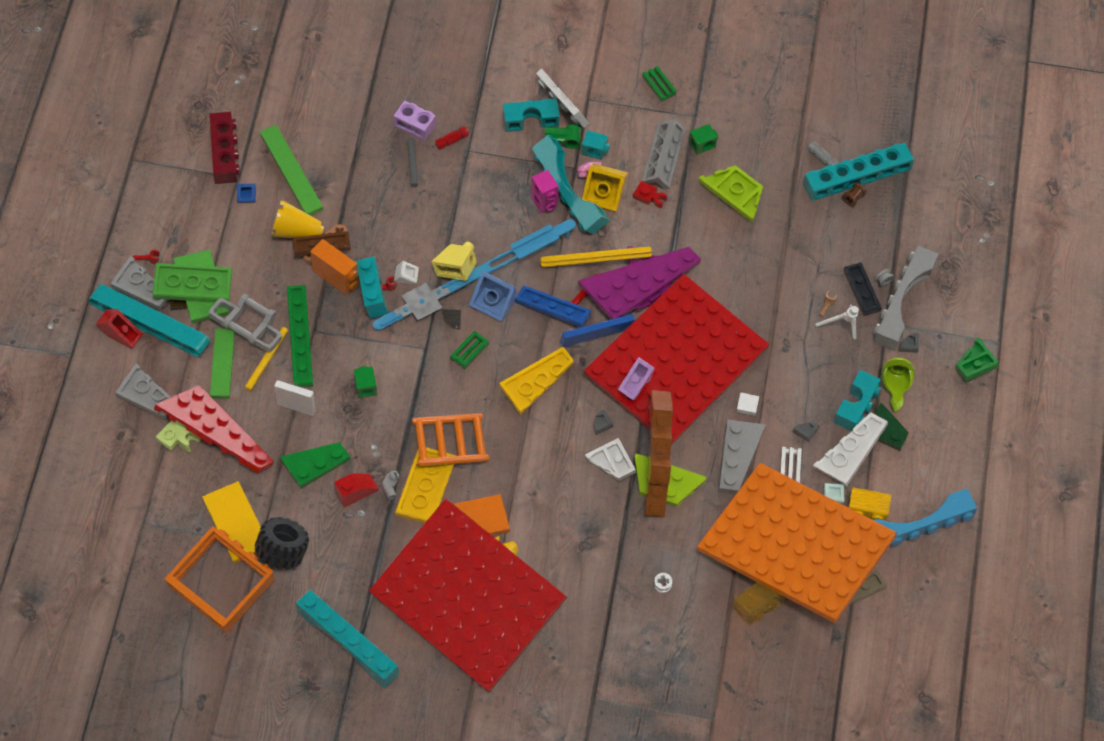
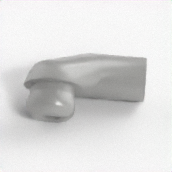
[382,470,399,500]

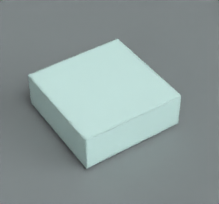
[824,483,844,505]

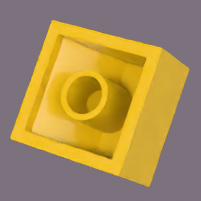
[582,163,628,212]

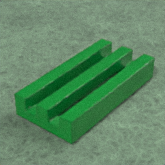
[642,65,677,102]
[450,330,489,370]

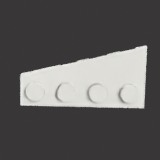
[536,69,589,128]
[813,413,888,487]

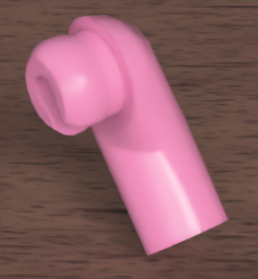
[577,162,601,178]

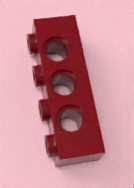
[209,112,240,184]

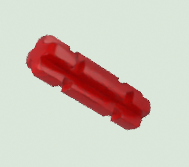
[435,126,469,149]

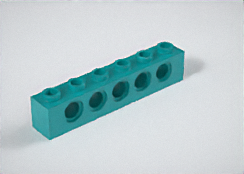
[803,142,914,201]

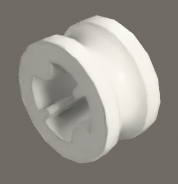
[654,573,672,593]

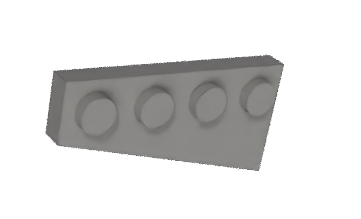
[719,420,766,494]

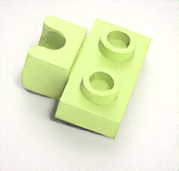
[156,420,201,452]

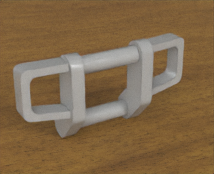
[209,293,282,352]

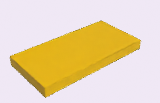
[395,447,456,523]
[202,481,261,564]

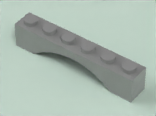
[873,246,939,351]

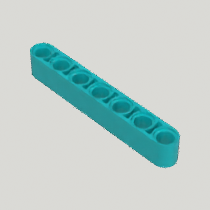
[88,284,210,357]

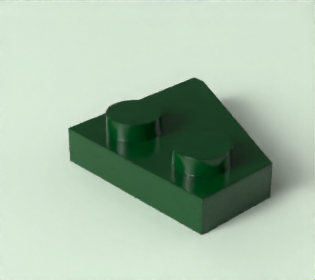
[875,403,909,451]

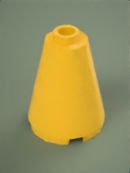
[271,200,324,238]

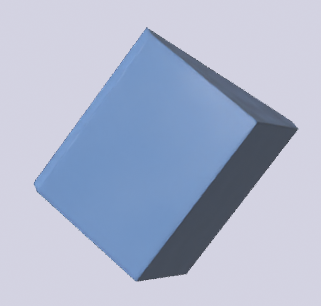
[469,271,516,322]

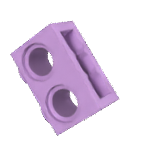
[393,100,436,141]

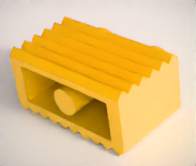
[848,487,891,521]

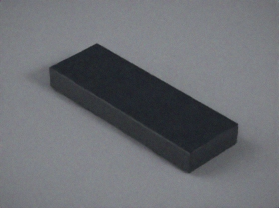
[843,262,882,316]

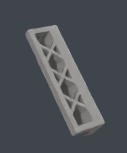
[642,119,686,189]

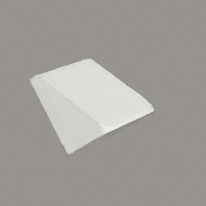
[394,261,419,284]

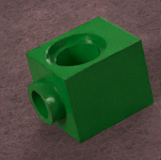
[688,124,718,155]
[353,366,377,399]

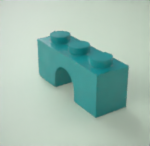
[503,99,560,132]
[356,256,388,319]
[834,370,882,432]

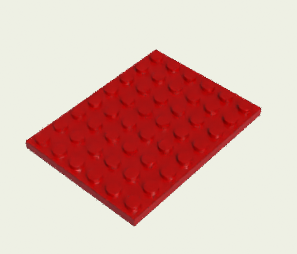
[583,274,769,445]
[369,498,568,692]

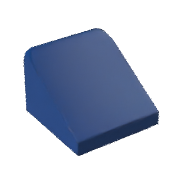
[237,183,256,202]

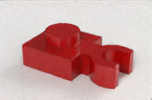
[633,181,667,208]

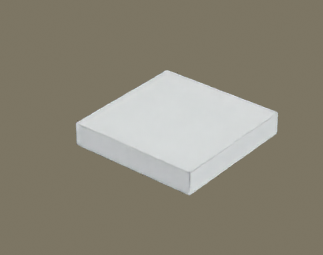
[274,380,316,416]

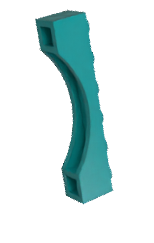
[532,135,610,235]
[296,590,399,689]

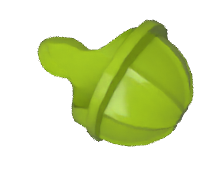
[882,357,915,412]

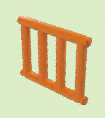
[412,413,489,466]

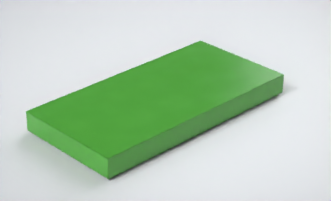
[173,250,229,323]
[153,263,232,302]

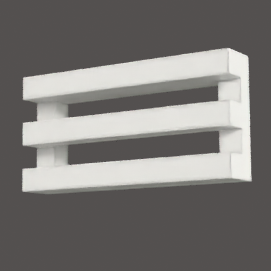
[780,447,802,483]

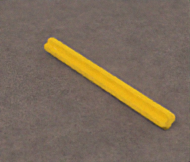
[541,247,652,268]

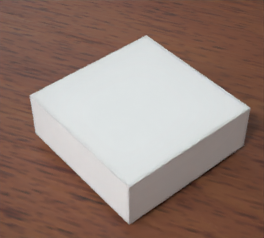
[736,393,759,416]

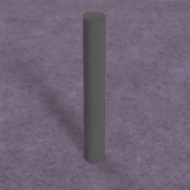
[407,138,418,187]

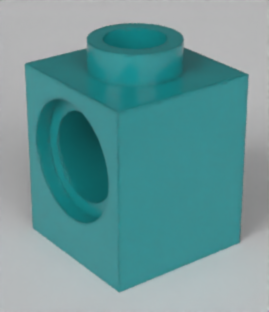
[581,130,610,160]

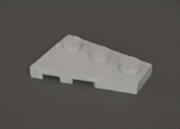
[110,256,168,310]
[116,363,171,420]

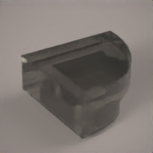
[442,309,461,329]

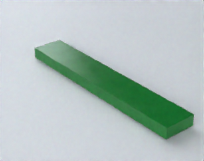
[287,285,313,388]

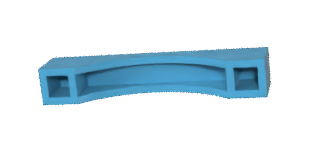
[874,488,977,547]

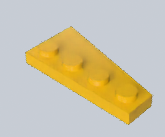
[499,347,574,415]

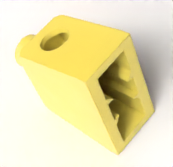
[432,242,477,281]

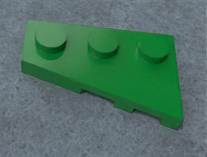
[280,442,351,489]

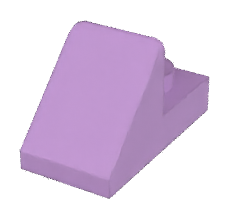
[618,357,655,400]

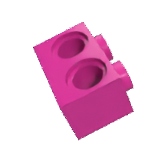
[531,170,559,213]

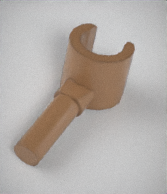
[819,291,837,317]

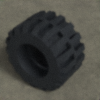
[255,517,309,569]

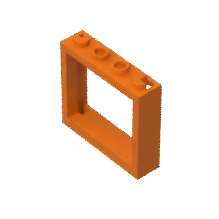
[164,526,275,633]

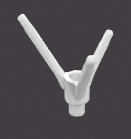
[815,305,859,340]

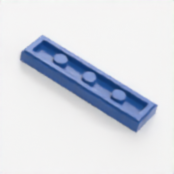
[515,285,591,327]
[560,314,635,347]

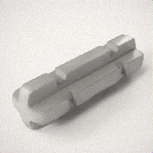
[808,141,839,166]

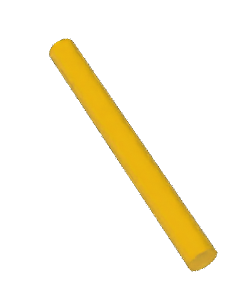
[244,327,288,391]

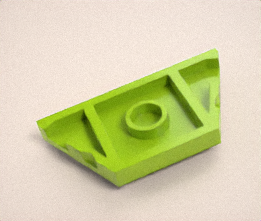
[698,165,763,223]
[634,453,707,508]

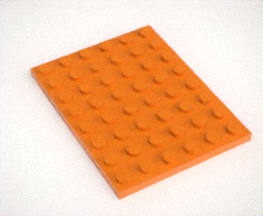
[697,463,897,623]

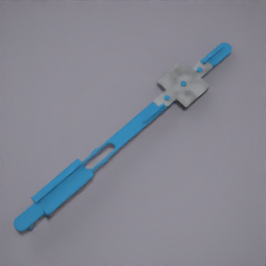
[373,219,576,330]

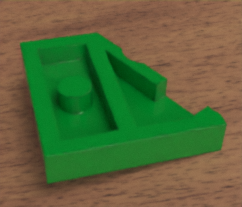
[956,338,999,382]

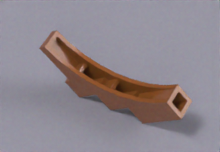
[645,390,673,517]

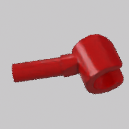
[133,250,160,264]
[381,276,397,291]

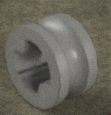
[876,269,895,287]

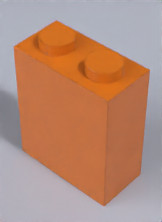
[310,239,359,295]

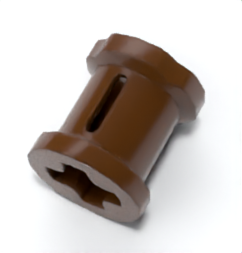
[842,182,867,207]

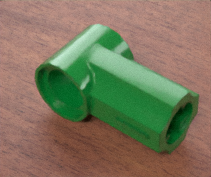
[545,125,581,149]

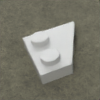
[585,438,636,481]

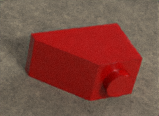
[95,309,143,349]
[334,473,379,508]

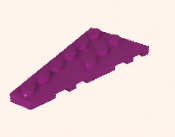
[578,247,701,319]

